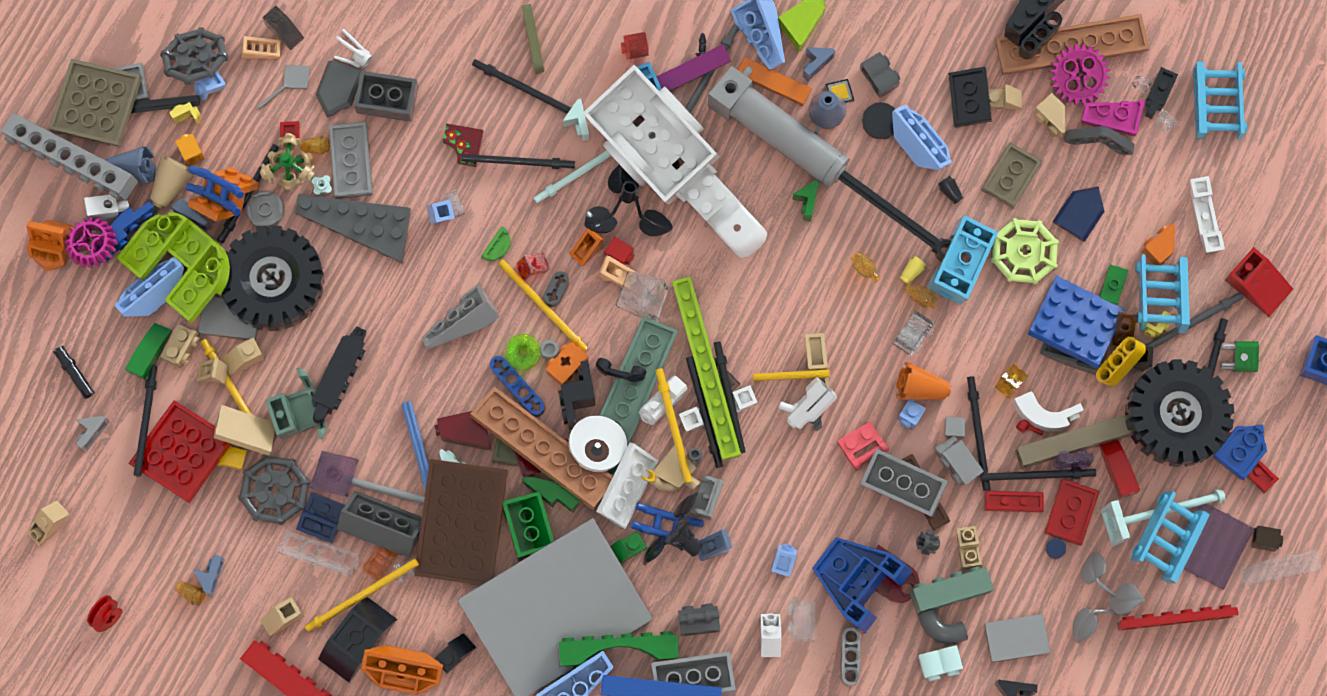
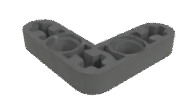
[1064,126,1135,155]

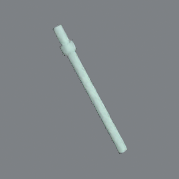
[533,150,612,204]

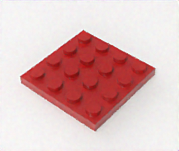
[128,400,231,504]

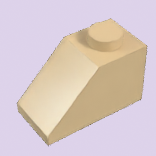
[222,337,265,377]

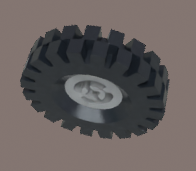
[221,225,324,331]
[1125,359,1234,467]

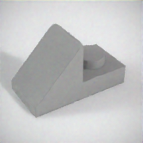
[76,416,110,452]

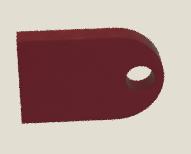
[875,544,920,603]

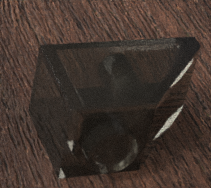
[262,6,304,50]

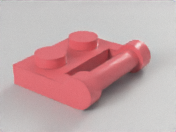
[837,421,889,470]

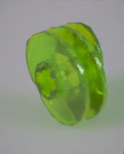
[506,334,540,370]

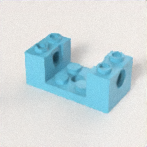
[926,215,998,305]

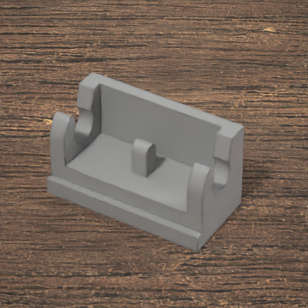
[691,475,724,520]

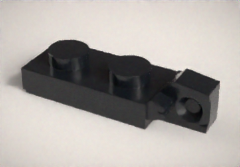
[1145,67,1178,119]

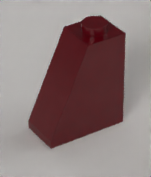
[434,411,491,450]

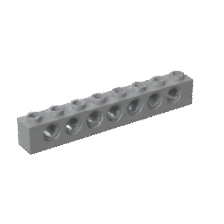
[1,113,138,200]

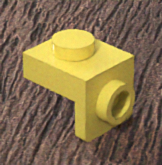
[170,102,201,125]
[1144,311,1171,338]

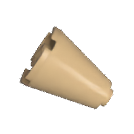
[150,154,195,209]

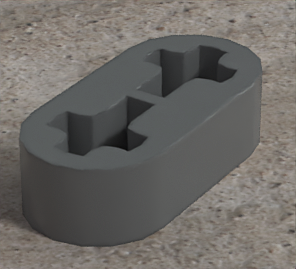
[544,271,569,307]

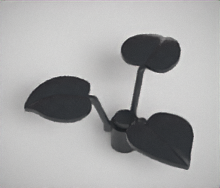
[584,164,673,237]
[643,492,703,566]

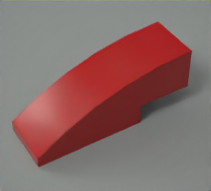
[1099,440,1140,499]

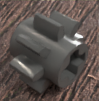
[916,530,940,555]

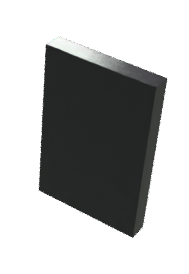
[949,67,992,128]

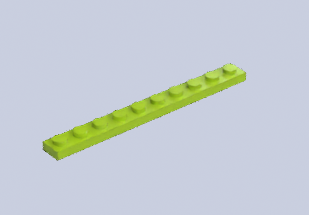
[672,276,741,461]

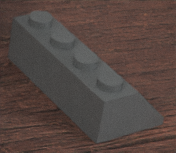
[337,491,422,558]

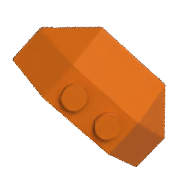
[361,645,443,695]

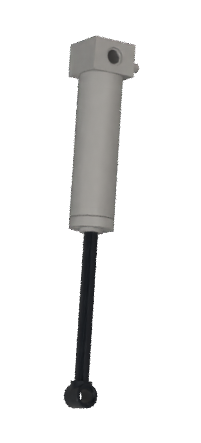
[708,66,951,262]

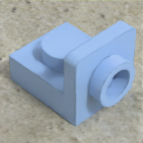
[194,71,226,101]
[897,400,926,429]
[771,544,798,577]

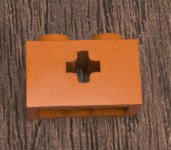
[545,341,589,386]

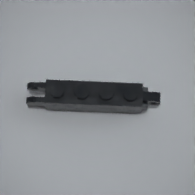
[312,326,366,424]

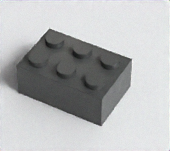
[354,71,419,122]

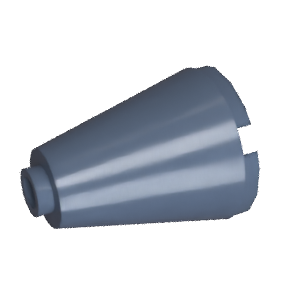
[809,91,846,129]
[104,146,156,184]

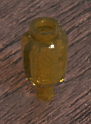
[851,251,880,283]
[903,284,938,308]

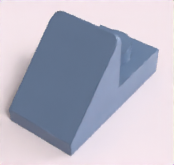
[803,47,835,81]
[698,529,732,561]
[193,554,225,597]

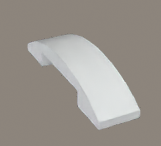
[1190,176,1225,253]
[679,385,758,432]

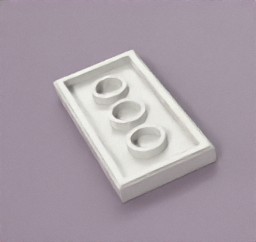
[596,443,659,529]

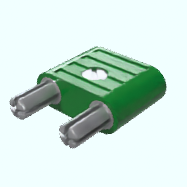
[1221,341,1259,372]

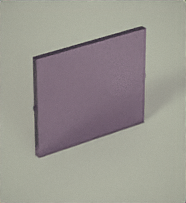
[1184,504,1254,590]

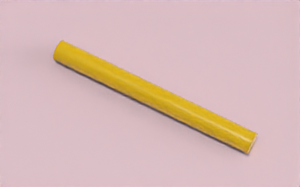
[753,370,830,381]

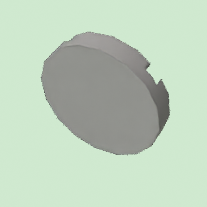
[246,191,284,228]

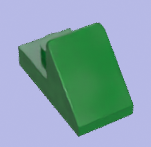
[792,180,819,222]
[610,531,647,564]

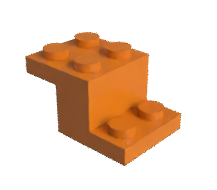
[188,167,259,222]

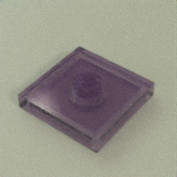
[310,451,359,497]

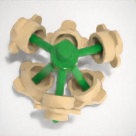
[260,133,314,190]

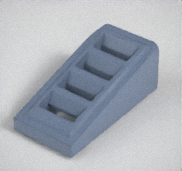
[171,198,210,230]

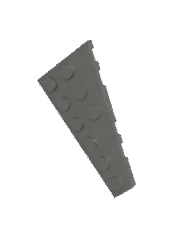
[295,194,411,264]

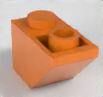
[1141,223,1175,265]

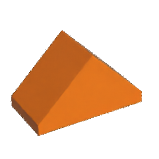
[569,228,603,266]

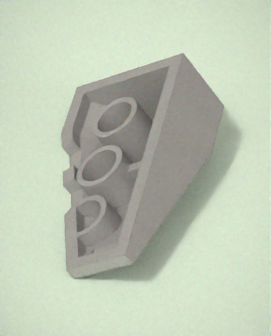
[422,284,500,349]

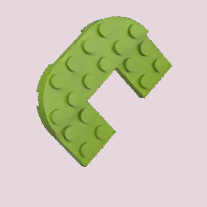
[116,212,230,323]

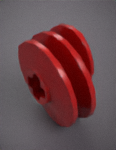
[87,595,122,632]

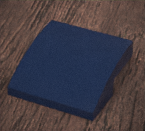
[296,492,345,543]

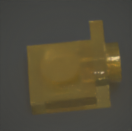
[995,364,1028,398]

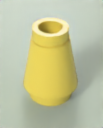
[900,256,926,285]

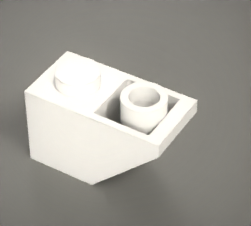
[760,613,782,657]

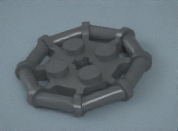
[160,27,229,84]
[238,455,310,525]

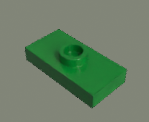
[1100,264,1129,305]

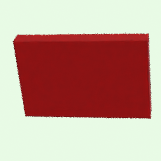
[1044,478,1100,546]

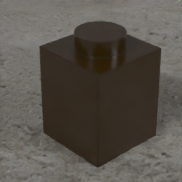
[1251,525,1283,552]

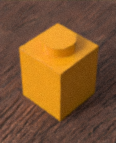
[175,133,205,166]

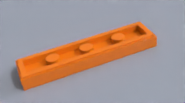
[738,57,812,106]

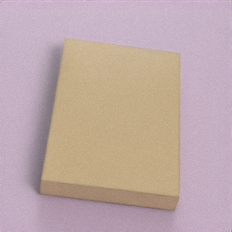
[213,405,275,456]

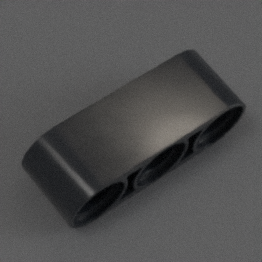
[1019,11,1062,60]

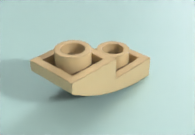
[956,526,982,570]

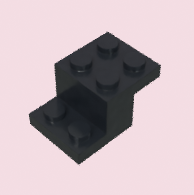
[558,360,596,430]

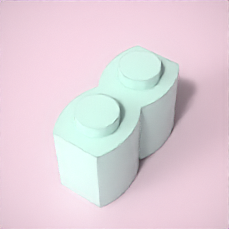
[918,645,963,682]

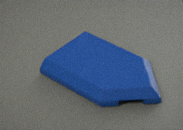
[1213,424,1267,480]

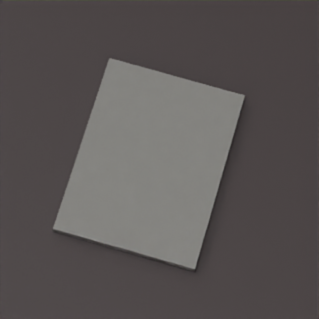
[457,518,653,696]

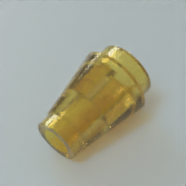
[300,135,329,154]
[175,581,206,605]

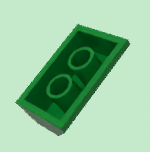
[503,491,554,561]

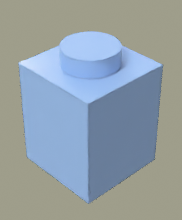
[426,200,455,225]

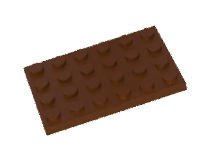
[414,459,508,585]

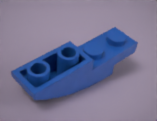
[98,201,157,263]

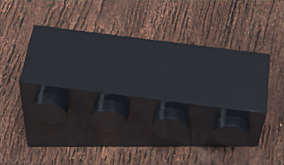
[1004,0,1064,47]

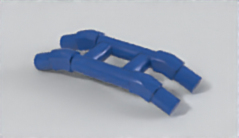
[185,166,244,216]
[630,502,704,543]

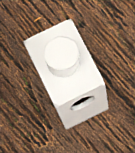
[84,195,129,223]

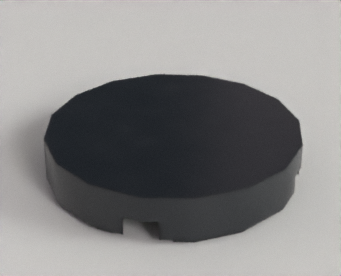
[862,102,895,139]

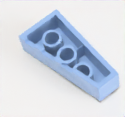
[536,651,613,696]

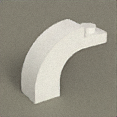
[1012,391,1084,432]

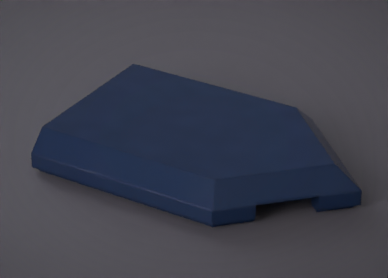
[1053,186,1105,242]

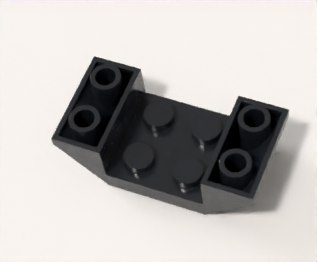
[318,597,398,683]

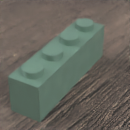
[909,566,994,615]

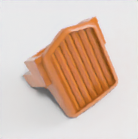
[26,220,74,271]

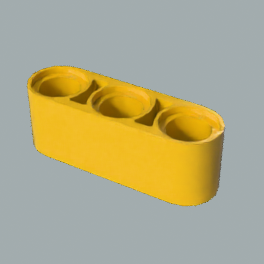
[1096,337,1146,387]

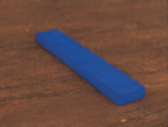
[600,675,722,696]

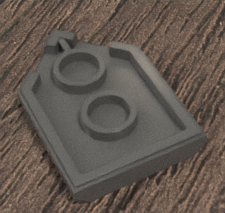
[316,61,361,117]

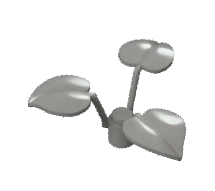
[1073,552,1145,643]

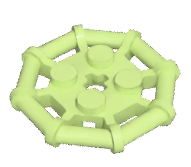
[990,218,1059,285]

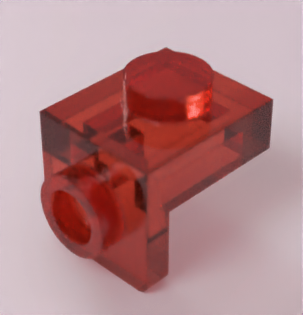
[517,252,550,280]

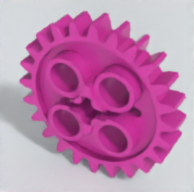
[1049,44,1110,105]

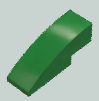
[125,323,172,380]
[522,477,581,513]

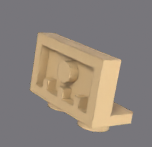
[160,324,200,368]

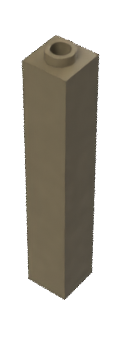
[1015,415,1133,469]

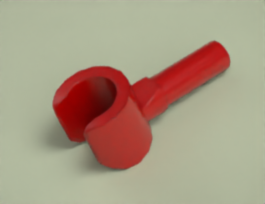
[1016,420,1044,436]

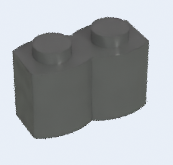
[860,52,900,98]

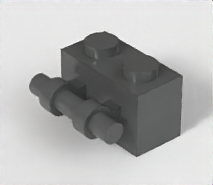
[678,603,720,637]

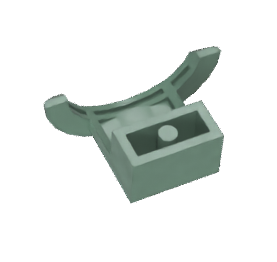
[265,368,327,439]

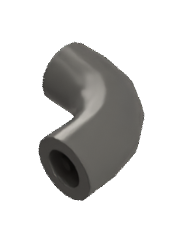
[918,609,968,644]

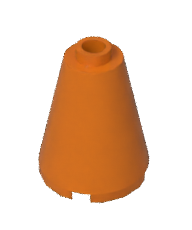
[896,362,951,400]

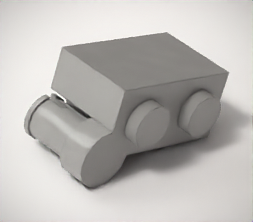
[934,436,984,486]

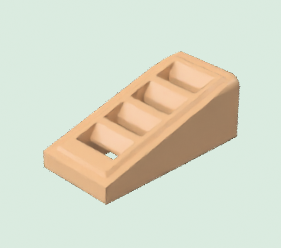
[241,36,281,59]

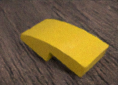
[217,447,247,470]

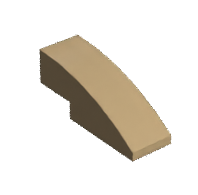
[805,333,830,388]

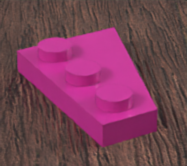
[1081,100,1145,137]

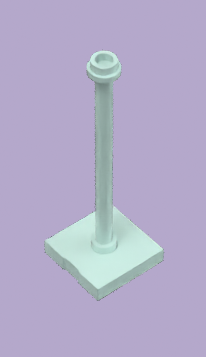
[1100,489,1225,547]

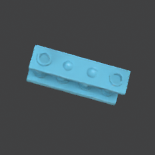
[1193,62,1247,139]
[1135,255,1190,333]
[1130,491,1210,583]

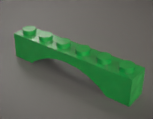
[558,631,679,667]

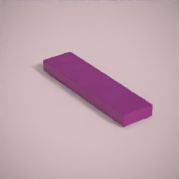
[656,44,732,91]

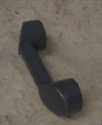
[595,358,647,383]

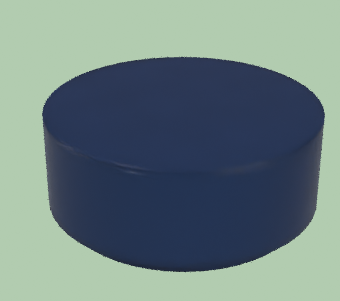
[1046,539,1066,559]

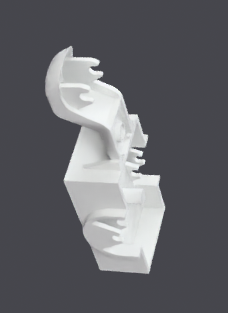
[583,65,767,258]

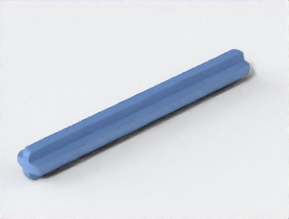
[402,401,429,492]

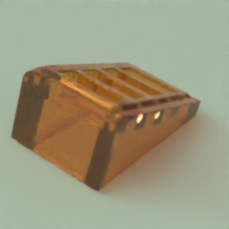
[363,546,399,581]

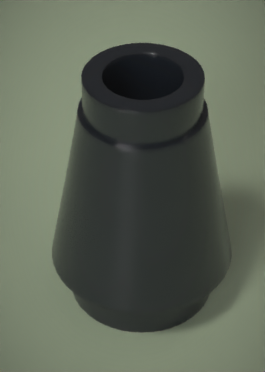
[938,176,964,204]

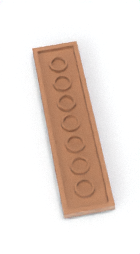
[995,14,1149,75]
[470,387,613,510]

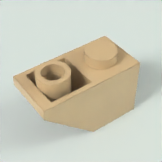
[1033,93,1065,139]
[27,501,70,547]
[260,597,304,637]

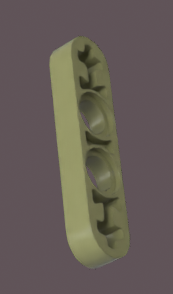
[522,4,544,74]

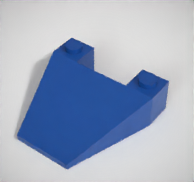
[813,537,913,633]

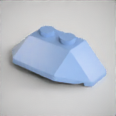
[892,105,952,170]
[114,257,184,317]

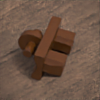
[1113,312,1138,347]

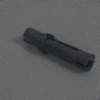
[53,346,95,399]

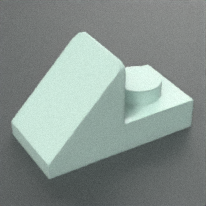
[563,99,590,141]

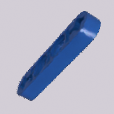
[490,356,545,417]

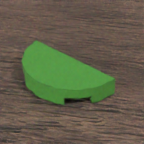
[481,226,510,261]

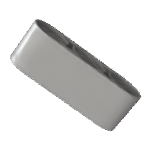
[841,627,860,687]

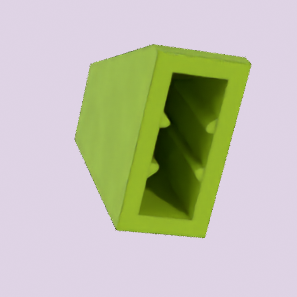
[778,0,826,52]

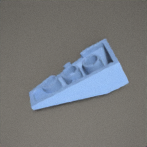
[730,0,785,70]

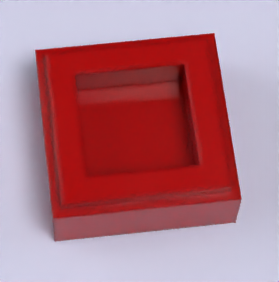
[280,121,300,139]

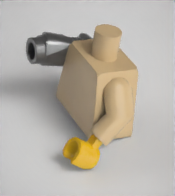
[641,445,703,492]

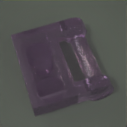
[1053,450,1094,470]

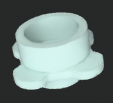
[312,175,332,195]

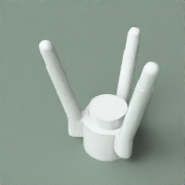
[333,29,372,69]

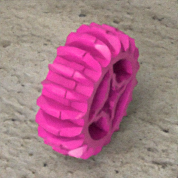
[64,217,117,269]

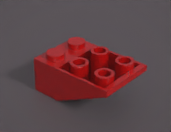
[1225,247,1293,317]

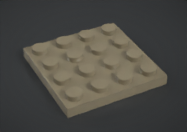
[48,59,142,147]

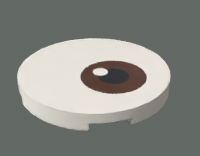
[568,416,627,472]

